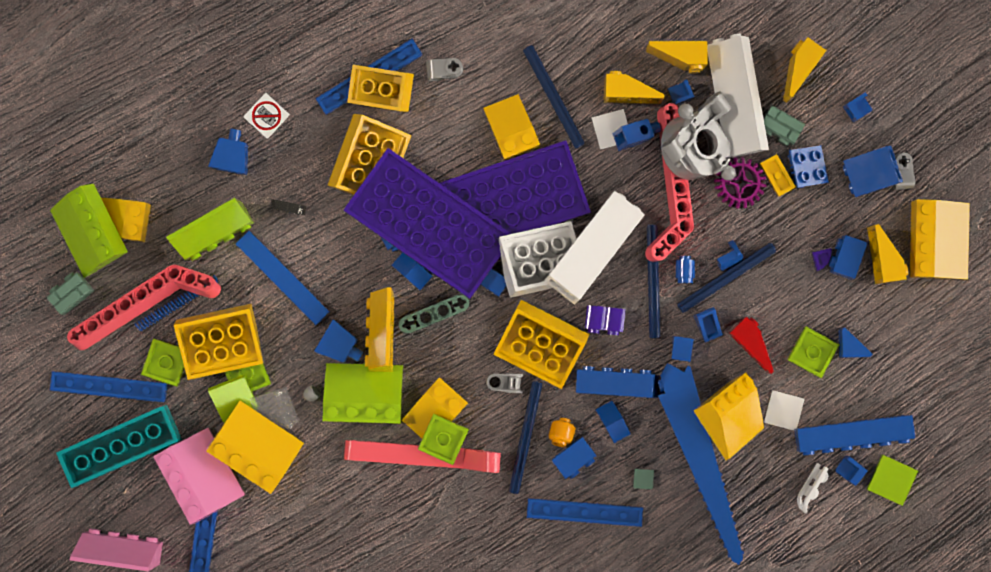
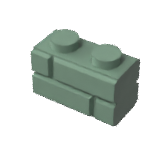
[763,106,805,146]
[47,272,94,315]

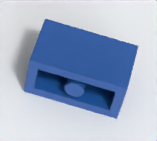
[829,235,867,280]
[551,436,596,479]

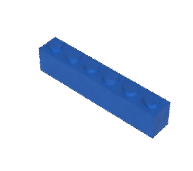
[794,415,915,455]

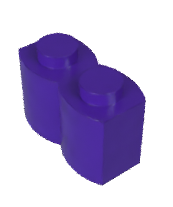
[585,305,626,336]

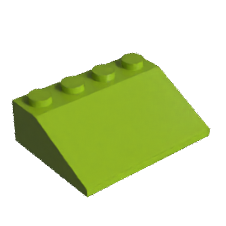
[50,184,128,278]
[166,198,254,262]
[323,363,403,424]

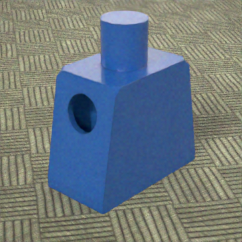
[612,119,661,151]
[208,129,248,175]
[314,320,364,363]

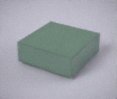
[633,468,654,489]

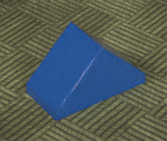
[392,253,433,290]
[693,307,723,342]
[839,327,873,358]
[595,401,630,443]

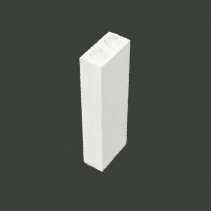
[707,34,769,158]
[544,191,645,305]

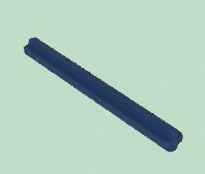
[523,45,585,148]
[647,225,660,339]
[677,243,776,313]
[509,381,542,494]

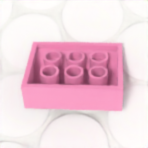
[153,428,245,525]
[70,529,163,571]

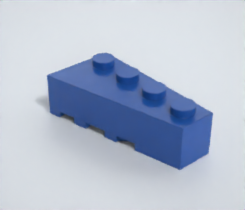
[576,366,660,398]

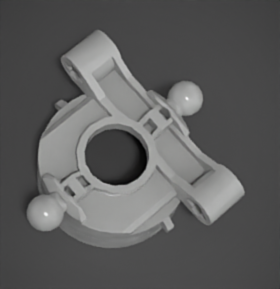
[661,91,736,181]

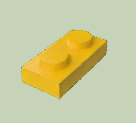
[759,154,796,197]

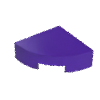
[812,248,832,271]

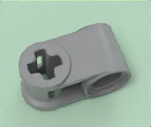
[426,58,463,81]
[893,153,915,190]
[486,373,523,393]

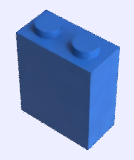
[843,146,903,197]

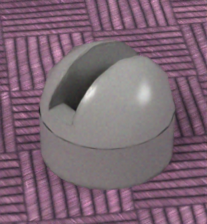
[303,385,320,401]

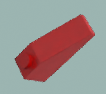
[728,317,774,374]

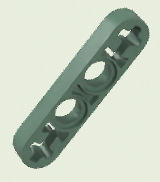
[399,295,470,333]

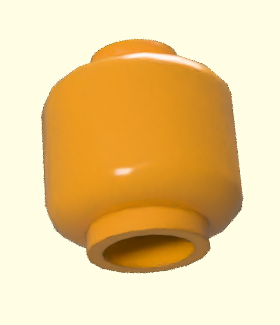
[548,418,576,448]

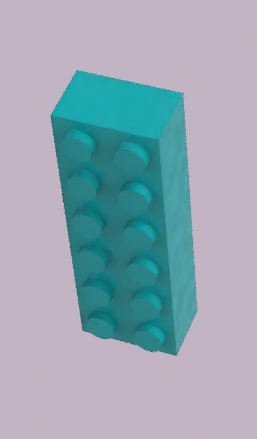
[56,405,182,488]

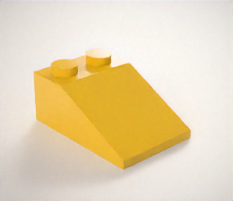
[783,37,827,103]
[646,41,708,74]
[347,65,414,112]
[604,71,664,104]
[483,94,540,161]
[101,197,151,242]
[867,224,908,284]
[402,377,468,438]

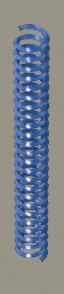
[134,275,218,331]

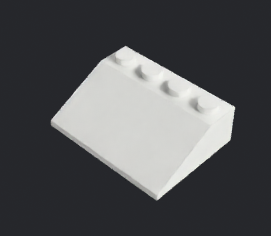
[499,221,576,298]

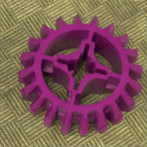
[714,157,766,209]

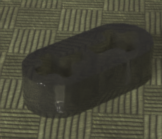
[269,199,307,216]

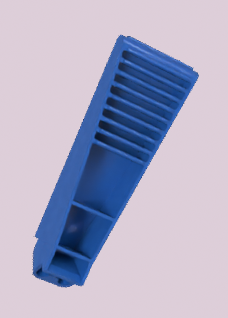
[658,363,744,565]

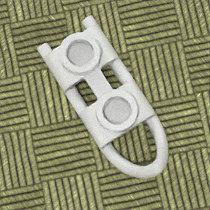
[797,463,829,513]

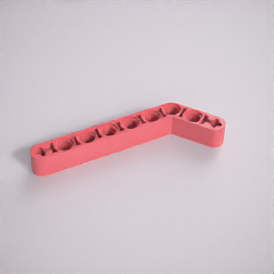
[645,103,694,262]
[67,265,221,350]
[344,440,501,473]

